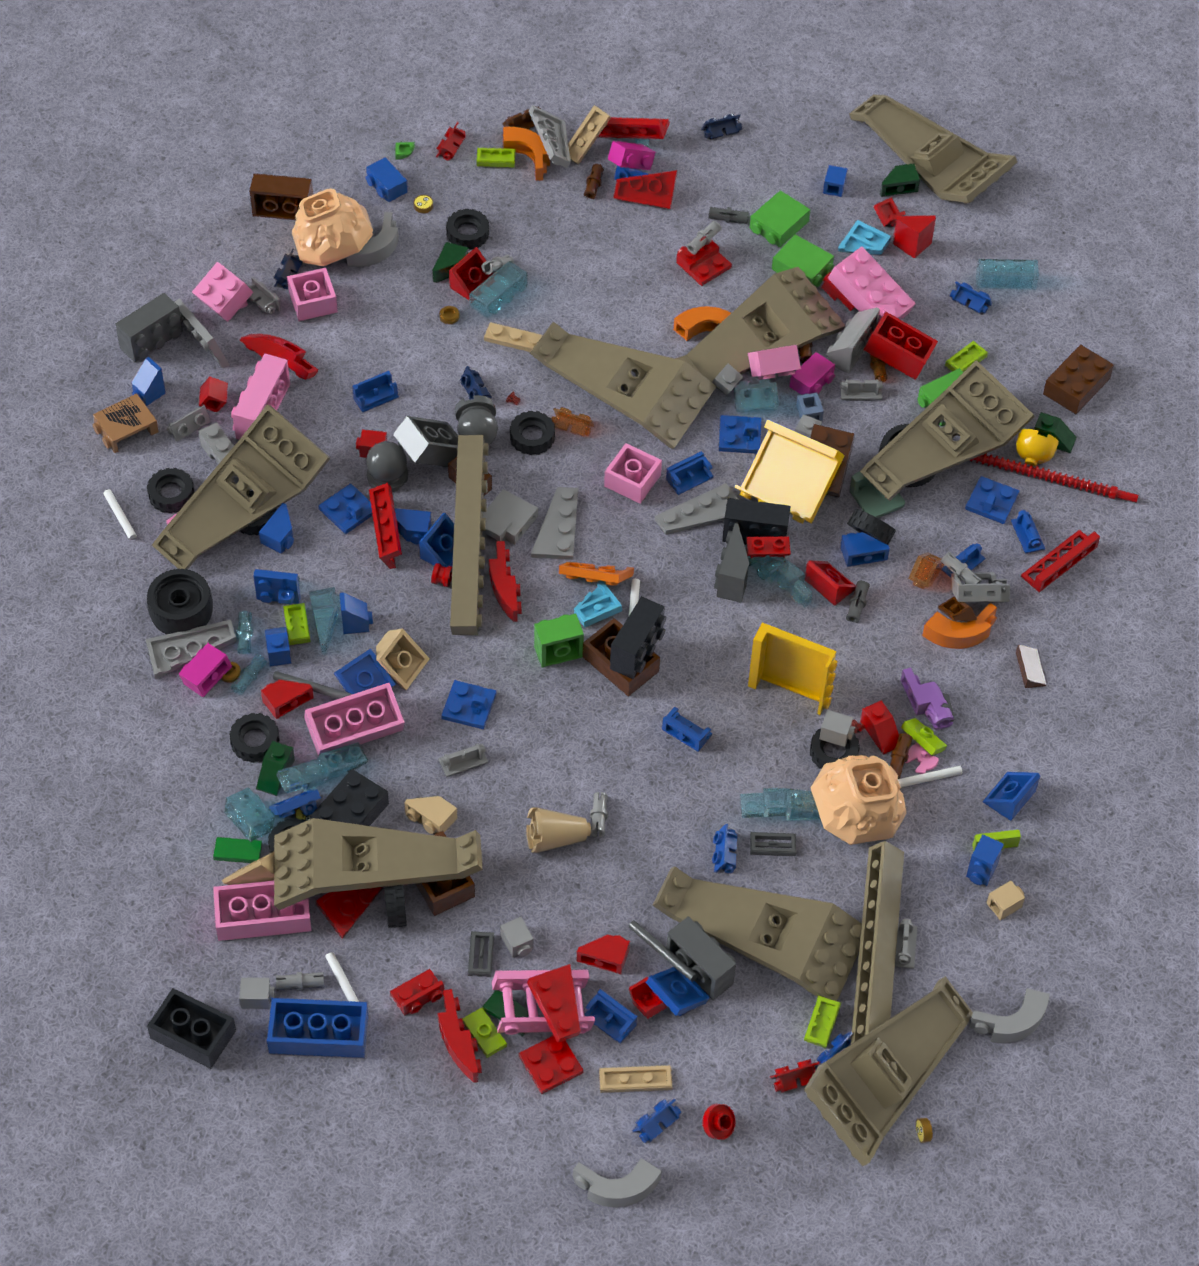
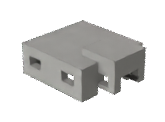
[482,489,538,545]
[951,572,1010,602]

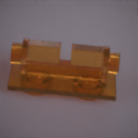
[551,407,594,437]

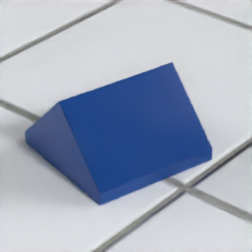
[419,513,454,567]
[982,772,1040,821]

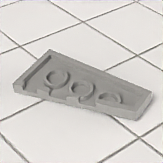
[529,105,571,168]
[175,298,230,368]
[655,483,738,535]
[531,487,578,560]
[146,620,237,679]

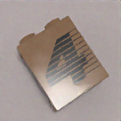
[92,393,159,453]

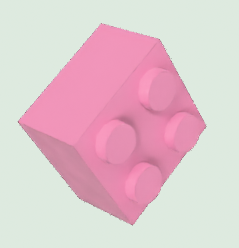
[192,261,253,322]
[287,268,338,321]
[748,345,801,380]
[604,443,662,504]

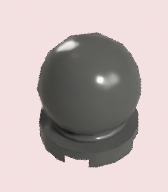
[455,395,498,445]
[366,441,408,492]

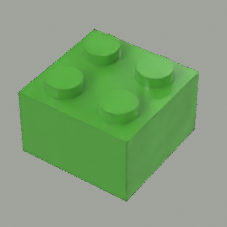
[534,613,584,668]

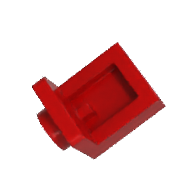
[873,197,906,227]
[629,977,667,1019]

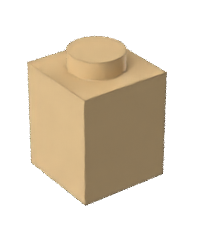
[986,881,1025,920]

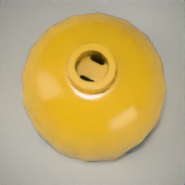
[1016,429,1059,466]

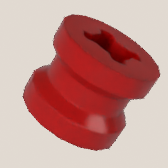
[431,563,453,587]

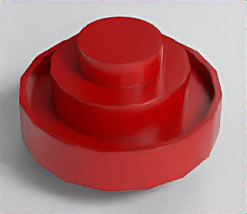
[703,1104,736,1140]

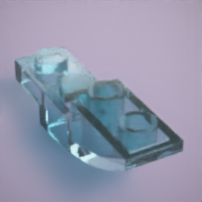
[744,544,813,608]
[276,742,368,794]
[740,788,821,820]

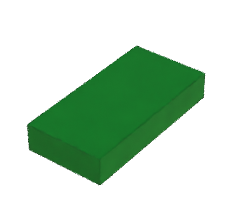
[213,837,263,863]

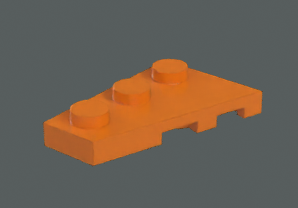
[559,562,634,586]

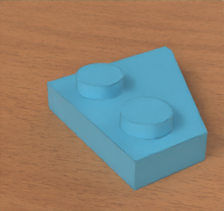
[838,220,891,255]
[574,580,622,628]

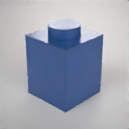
[823,165,848,197]

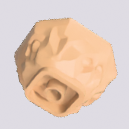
[292,189,373,266]
[811,755,906,845]

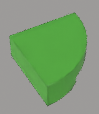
[396,142,415,160]

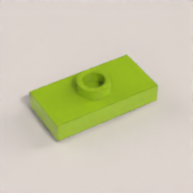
[476,148,516,168]
[945,341,988,372]
[283,603,311,645]
[901,718,947,755]
[972,829,1021,850]
[804,996,841,1048]
[462,1007,507,1058]

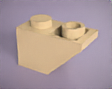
[404,796,457,834]

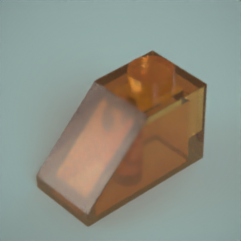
[908,552,944,589]

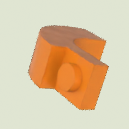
[503,127,550,181]
[673,306,731,341]
[922,603,997,649]

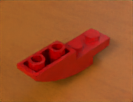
[240,334,319,380]
[489,541,522,622]
[437,989,482,1083]

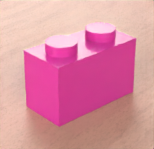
[608,141,656,170]
[789,352,835,395]
[179,643,232,697]

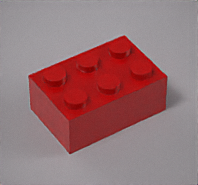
[863,312,938,380]

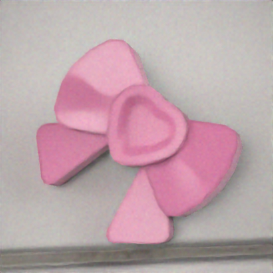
[905,743,939,774]

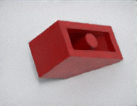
[261,680,314,719]
[860,700,899,755]
[577,934,630,974]

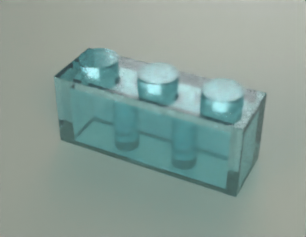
[976,259,1039,289]
[469,261,528,318]

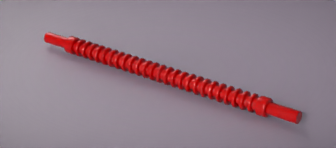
[970,453,1139,503]

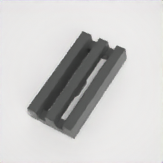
[750,832,796,856]
[468,931,494,977]

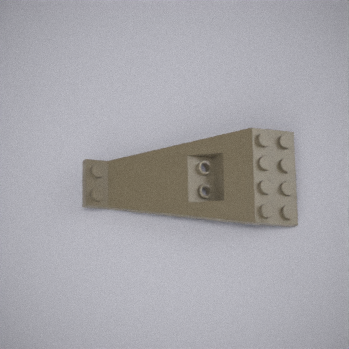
[849,94,1018,203]
[675,267,845,382]
[530,321,717,449]
[860,360,1035,501]
[152,404,331,569]
[274,818,483,910]
[653,866,862,1001]
[804,976,973,1166]

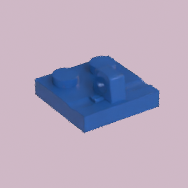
[719,415,761,454]
[965,476,1020,524]
[318,483,373,534]
[253,569,301,605]
[334,648,395,694]
[441,680,497,730]
[268,789,321,818]
[646,967,710,1016]

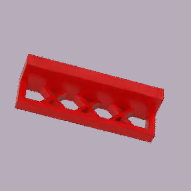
[598,117,670,139]
[369,483,402,569]
[1021,530,1100,592]

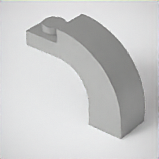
[347,212,399,267]
[969,989,1050,1043]
[573,1158,662,1207]

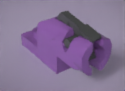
[901,668,955,730]

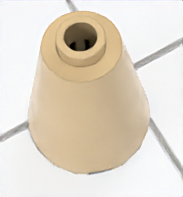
[526,807,591,853]

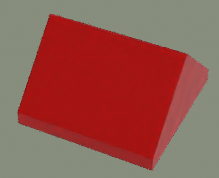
[893,215,936,259]
[449,247,499,303]
[804,560,856,606]

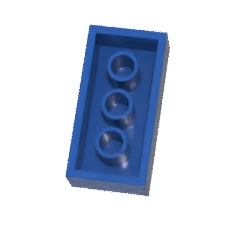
[267,998,368,1058]

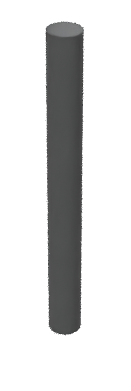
[273,671,352,699]
[629,920,698,982]

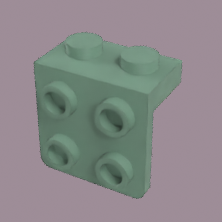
[849,471,905,518]

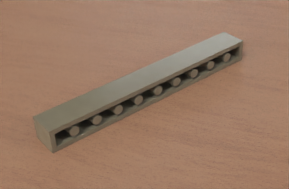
[450,435,489,635]
[851,841,904,1044]

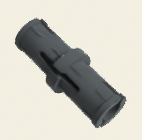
[708,206,749,224]
[846,580,870,623]

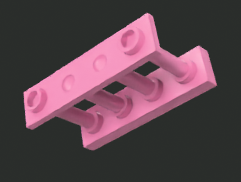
[492,970,595,1035]

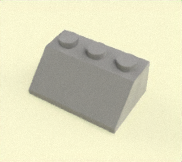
[826,307,880,374]

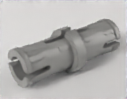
[687,221,722,254]
[482,255,514,274]
[940,551,982,584]
[590,792,608,837]
[276,972,324,991]

